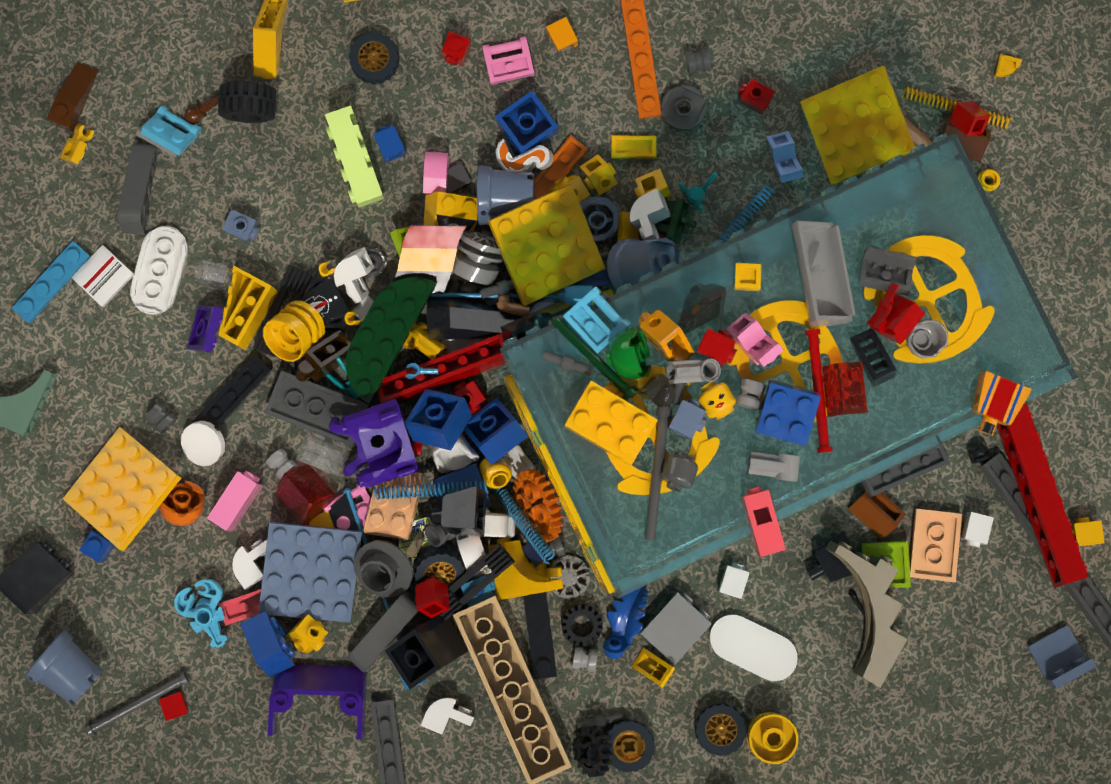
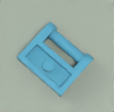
[141,105,202,156]
[563,286,631,355]

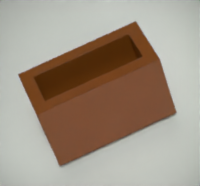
[848,490,906,540]

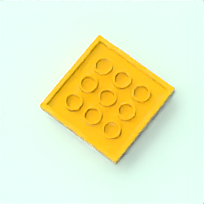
[800,66,917,185]
[488,184,606,306]
[63,427,181,552]

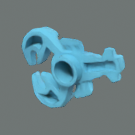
[174,579,229,648]

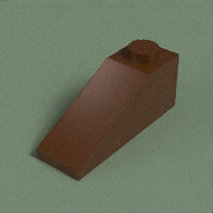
[47,62,99,132]

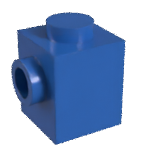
[373,125,406,163]
[79,531,115,563]

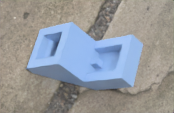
[767,131,804,183]

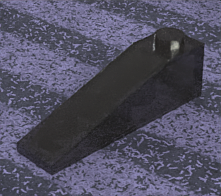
[678,282,727,335]

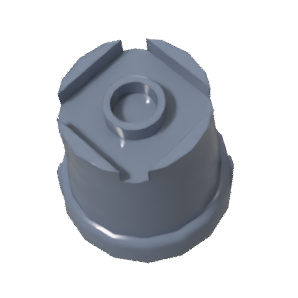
[477,165,535,225]
[607,238,683,298]
[25,629,104,706]

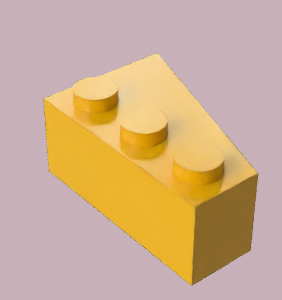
[219,265,279,351]

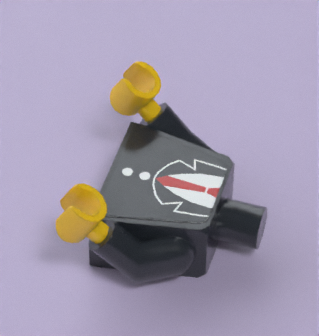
[301,261,361,332]

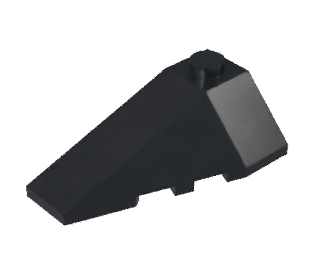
[427,297,520,341]

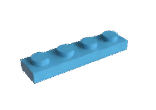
[12,241,91,324]

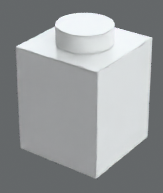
[961,512,994,548]
[718,562,750,599]

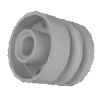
[452,231,503,285]

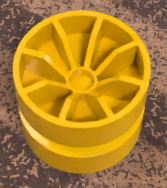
[746,712,798,764]

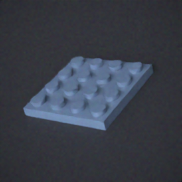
[258,521,362,623]

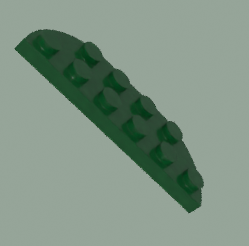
[346,277,437,404]

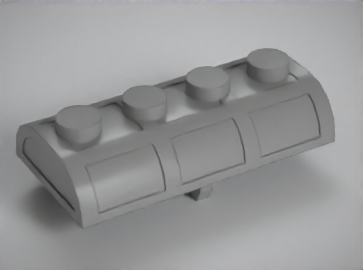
[791,221,855,326]

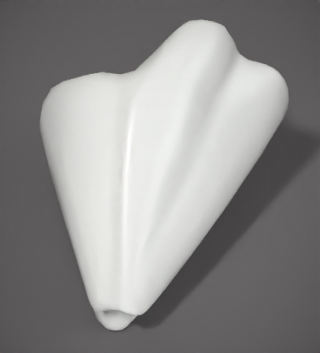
[432,433,480,474]

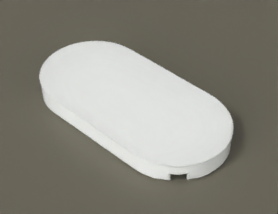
[130,226,188,315]
[709,615,798,681]

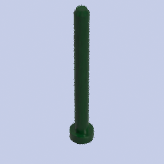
[551,316,639,402]

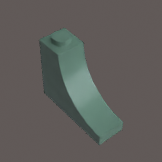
[0,370,57,437]

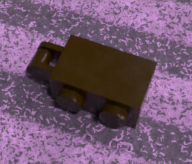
[295,330,351,382]

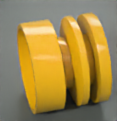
[263,301,325,362]

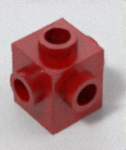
[451,379,487,414]

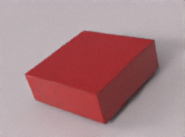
[159,691,189,721]

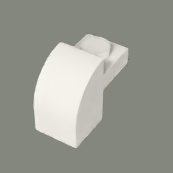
[630,189,671,240]
[334,247,374,304]
[456,535,492,580]
[232,539,267,590]
[421,697,475,734]

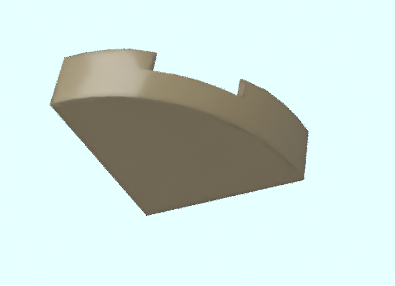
[406,534,425,558]

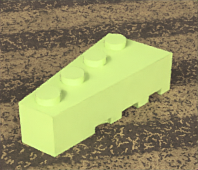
[325,106,384,207]

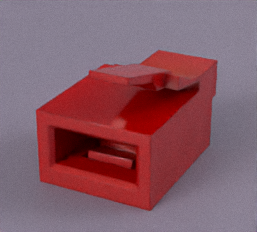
[867,283,925,345]

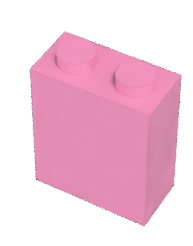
[207,470,263,532]

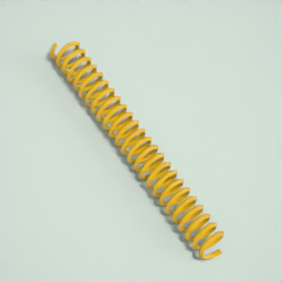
[901,86,1013,129]

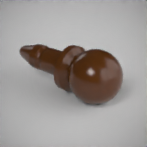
[184,96,219,124]

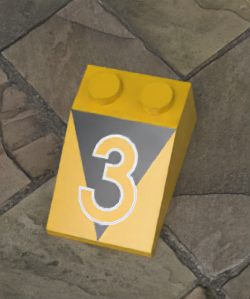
[424,192,477,253]

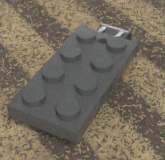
[265,371,377,448]

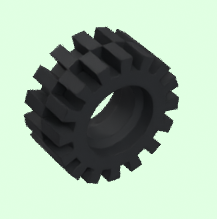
[561,604,603,646]

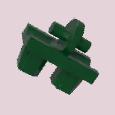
[657,198,697,243]

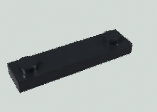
[192,355,272,430]
[523,592,557,680]

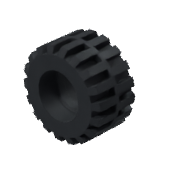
[218,81,276,123]

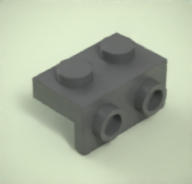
[858,247,917,296]

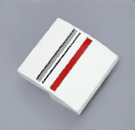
[71,245,135,308]

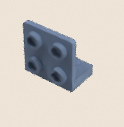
[1028,625,1097,689]

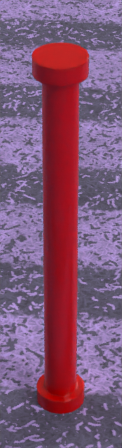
[805,329,833,453]

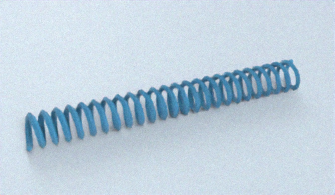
[692,185,775,273]
[374,480,489,500]
[491,486,555,564]

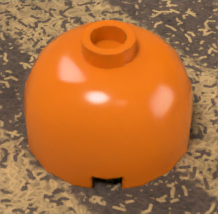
[159,481,205,526]

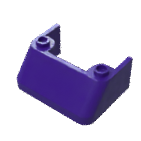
[267,664,367,739]

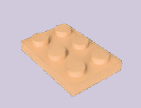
[363,472,424,540]
[910,509,962,582]

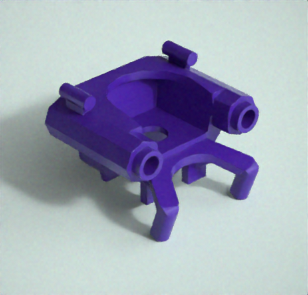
[329,399,418,489]

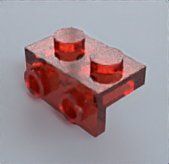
[822,362,868,417]

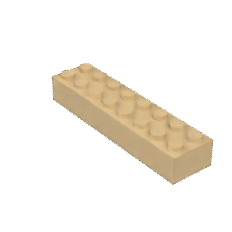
[453,596,572,784]

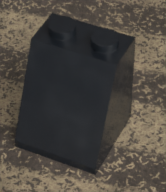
[0,542,74,615]
[384,614,469,689]

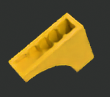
[253,0,288,79]
[488,537,563,600]

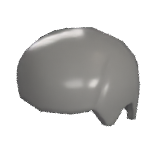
[906,320,948,359]

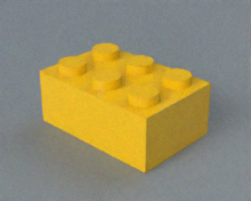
[564,381,658,466]

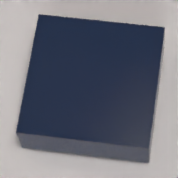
[522,536,550,568]

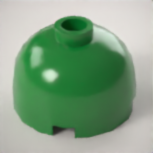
[606,326,651,379]

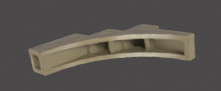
[826,541,908,688]

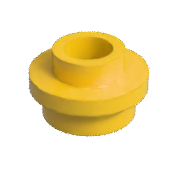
[977,169,1000,192]

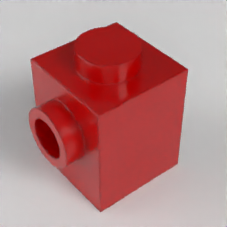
[441,31,471,66]
[738,78,775,115]
[949,101,991,136]
[695,328,737,367]
[415,577,450,618]

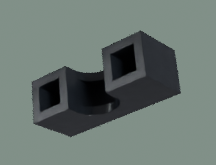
[501,301,573,353]

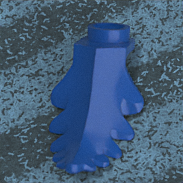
[603,585,649,659]

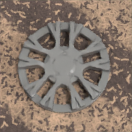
[549,555,590,599]

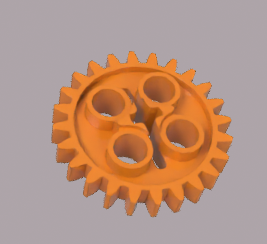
[512,468,563,543]

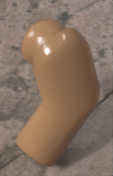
[496,295,530,316]

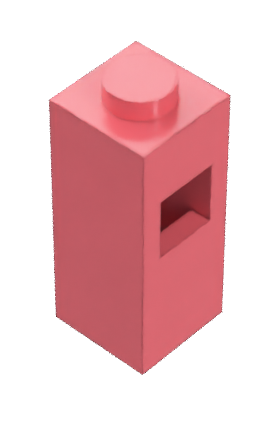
[741,486,786,557]

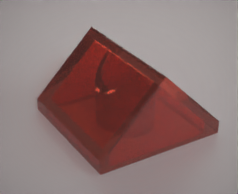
[275,464,338,525]

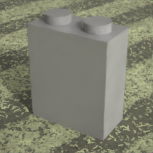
[640,592,712,665]

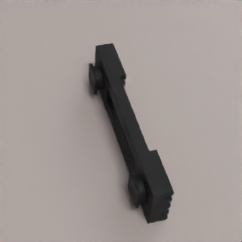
[253,265,312,357]
[441,544,515,621]

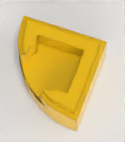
[994,54,1022,77]

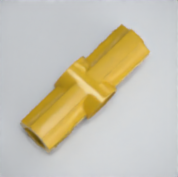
[403,322,448,360]

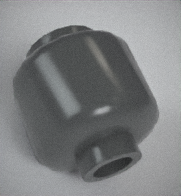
[661,451,698,492]

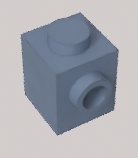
[222,209,260,244]
[668,398,707,440]

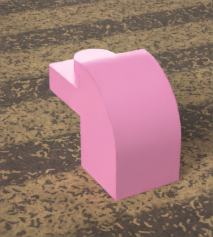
[423,152,450,194]
[726,313,783,367]

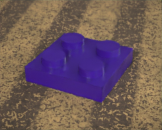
[186,305,223,353]

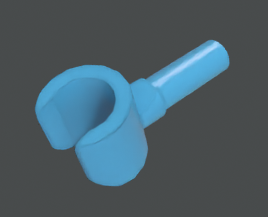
[405,363,438,379]

